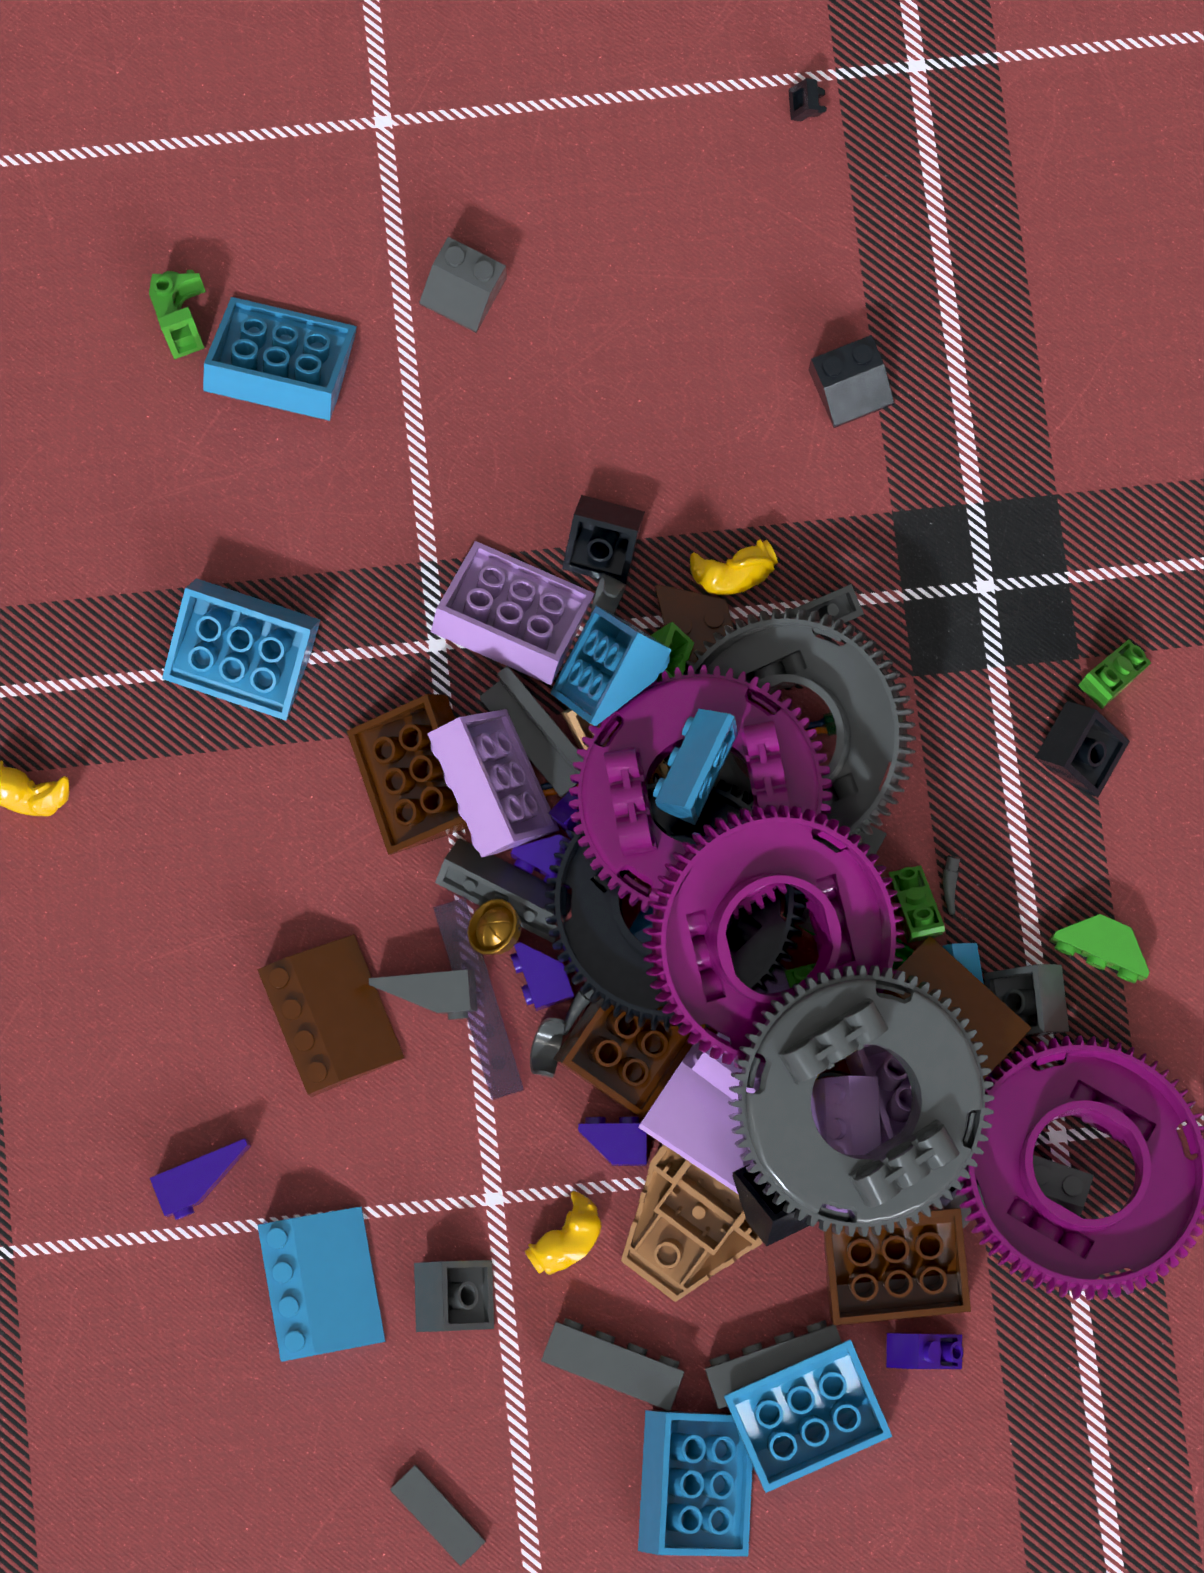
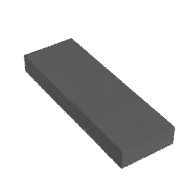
[390,1465,486,1566]

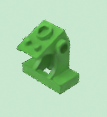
[149,270,206,359]

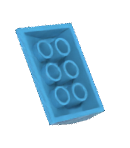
[203,297,357,421]
[162,578,320,720]
[550,606,672,726]
[257,1206,386,1362]
[723,1339,892,1493]
[638,1410,753,1557]

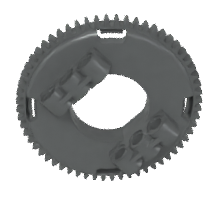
[663,608,916,852]
[728,965,994,1237]

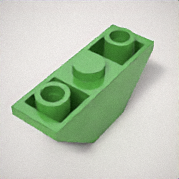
[1078,639,1151,709]
[889,865,945,944]
[1049,914,1150,983]

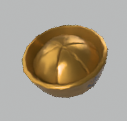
[467,899,521,954]

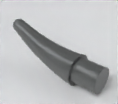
[943,855,960,915]
[563,990,594,1036]

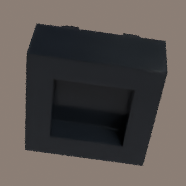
[788,78,827,122]

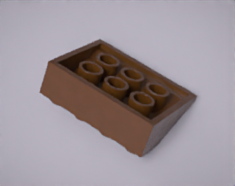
[347,694,468,855]
[257,934,405,1097]
[884,936,1031,1079]
[553,998,706,1119]
[824,1207,971,1325]

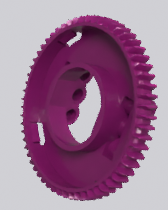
[569,665,832,919]
[642,804,905,1072]
[956,1035,1204,1301]

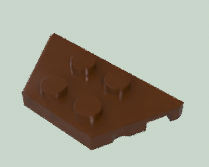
[655,585,734,673]

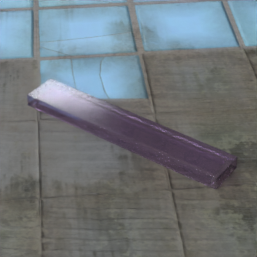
[433,898,524,1101]

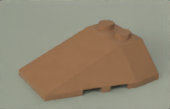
[621,1144,763,1302]

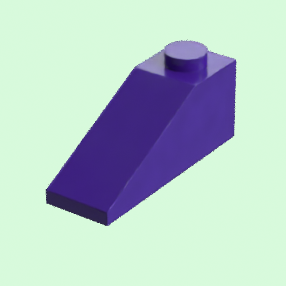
[150,1139,251,1220]

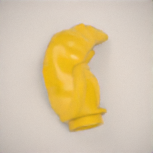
[690,539,778,595]
[0,760,69,816]
[524,1191,602,1275]

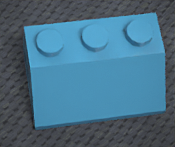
[653,709,738,825]

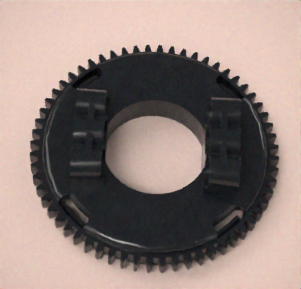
[545,772,806,1032]

